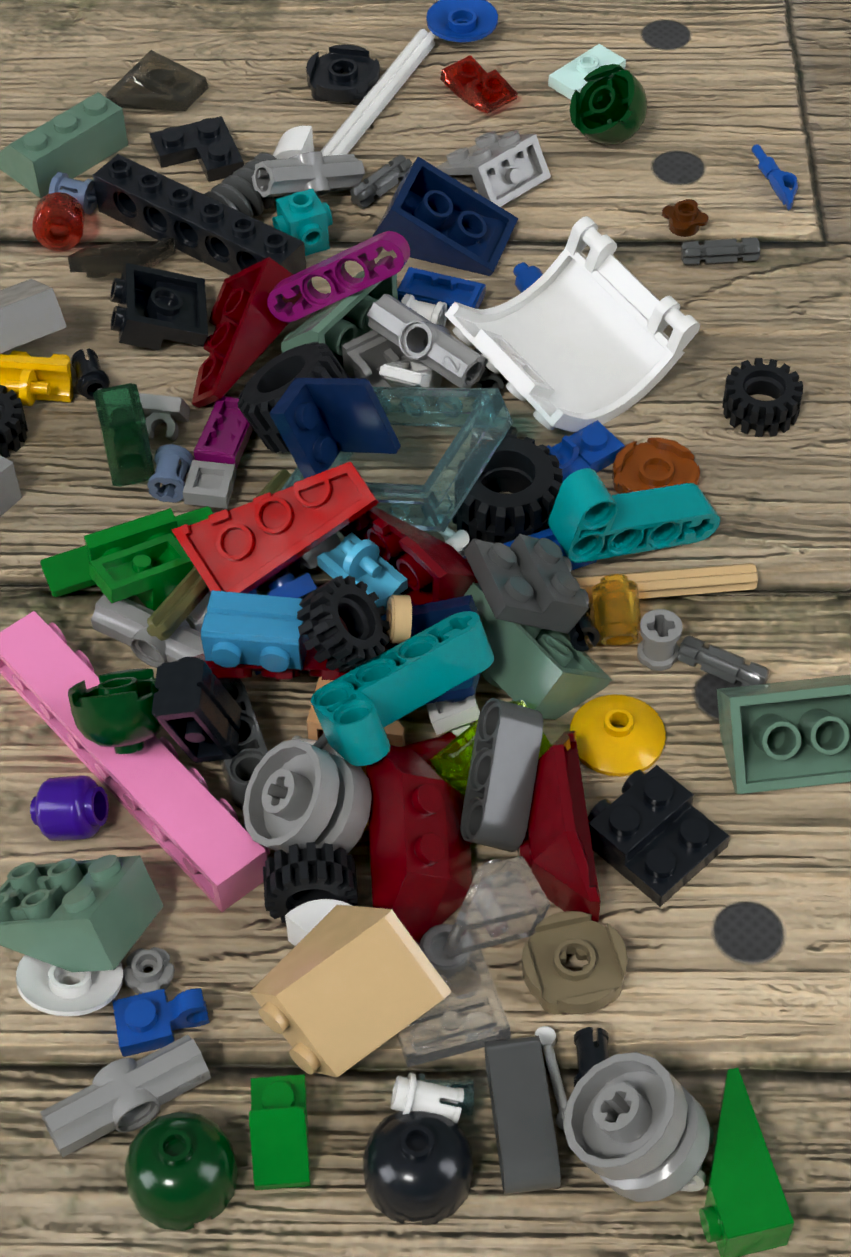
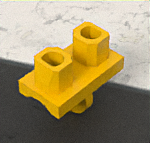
[0,351,74,406]

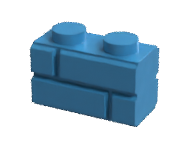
[201,590,309,672]

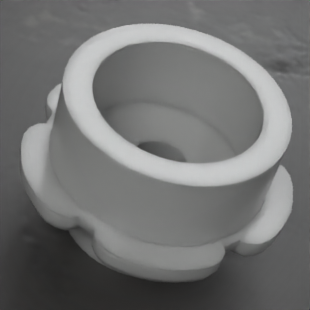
[123,947,175,995]

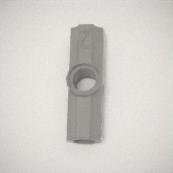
[252,151,365,198]
[367,294,486,390]
[91,594,204,668]
[40,1035,211,1158]

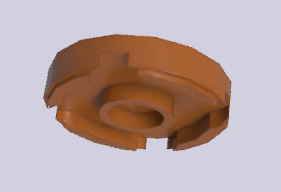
[612,437,700,494]

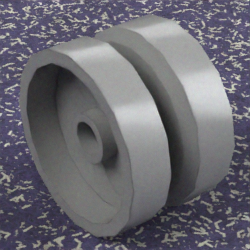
[243,739,372,855]
[563,1052,710,1202]

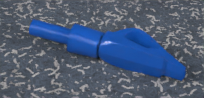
[751,144,798,211]

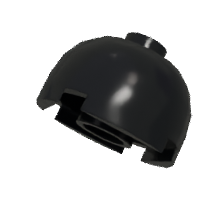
[363,1111,474,1225]

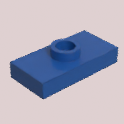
[397,267,486,309]

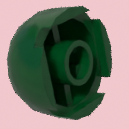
[569,64,648,145]
[68,668,163,754]
[125,1111,238,1231]

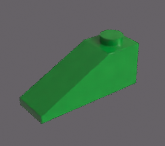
[699,1067,794,1257]

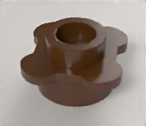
[662,199,709,237]

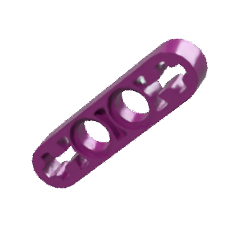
[267,231,410,322]

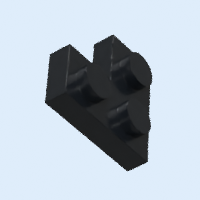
[149,116,244,182]

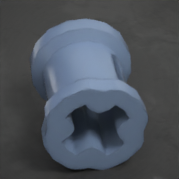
[49,172,98,214]
[147,444,194,503]

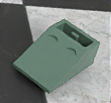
[0,855,164,972]

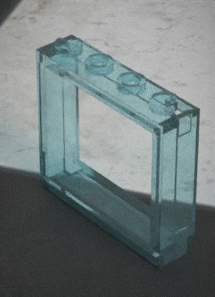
[280,387,513,532]

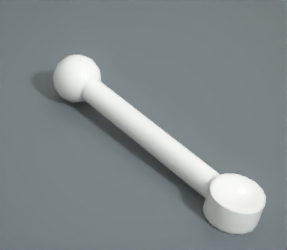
[535,1026,567,1131]

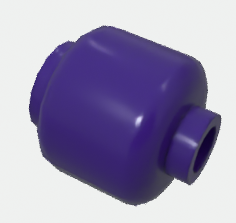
[30,775,109,841]

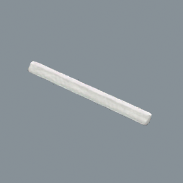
[320,29,435,156]

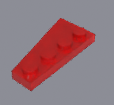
[172,461,379,593]

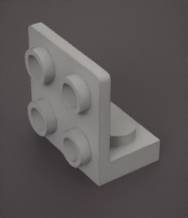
[436,130,551,207]

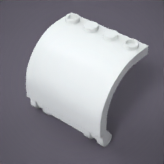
[444,216,700,432]

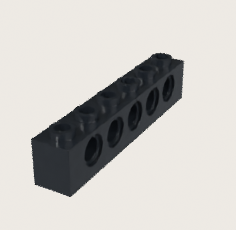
[93,154,306,276]

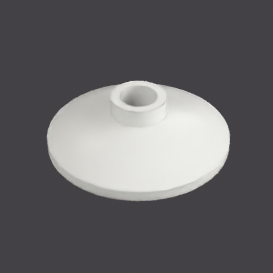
[16,955,123,1016]

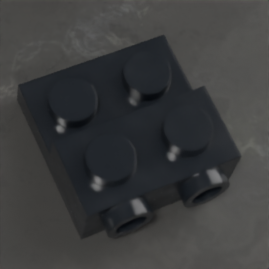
[110,263,208,350]
[588,765,730,907]

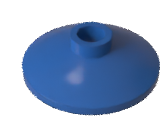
[426,0,498,42]

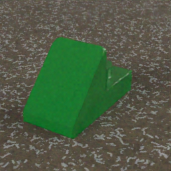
[89,533,194,611]
[249,1074,311,1191]

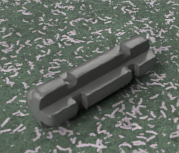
[350,155,412,209]
[681,237,760,265]
[677,636,769,686]

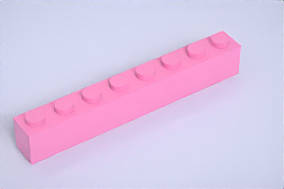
[0,611,270,912]

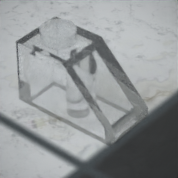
[443,856,551,958]

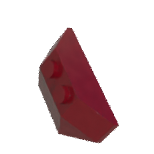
[518,731,601,922]
[366,745,473,944]

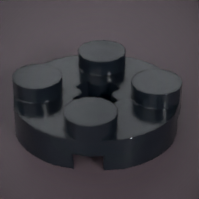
[306,45,380,105]

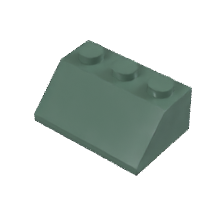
[0,92,128,199]
[281,271,398,368]
[464,582,612,720]
[717,674,851,794]

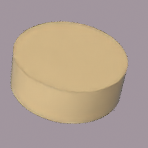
[386,595,412,644]

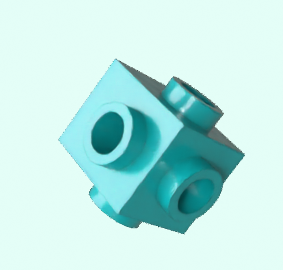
[272,188,333,256]

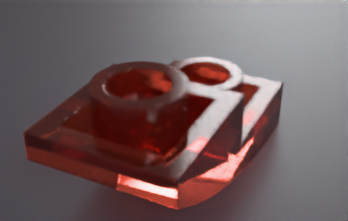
[440,55,518,114]

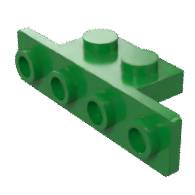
[40,506,213,597]

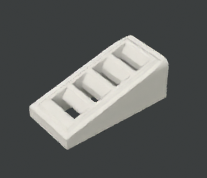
[379,360,442,401]

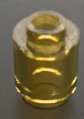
[592,574,641,646]

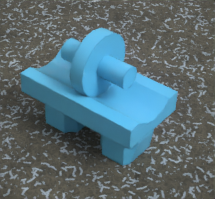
[317,532,408,611]

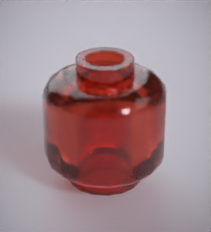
[32,192,85,251]

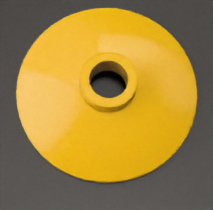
[569,695,666,777]

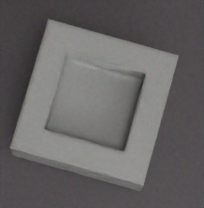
[183,460,237,509]

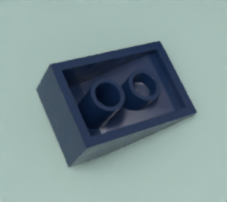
[373,157,518,276]

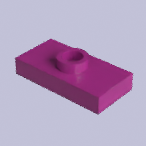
[193,396,254,469]

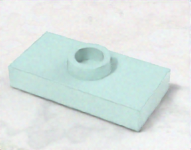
[548,44,626,100]

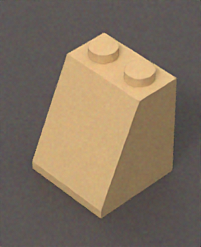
[250,905,452,1077]

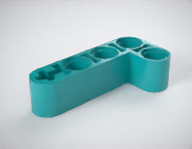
[548,468,720,563]
[311,611,494,766]

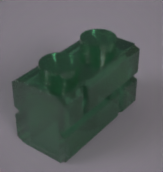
[93,383,155,487]

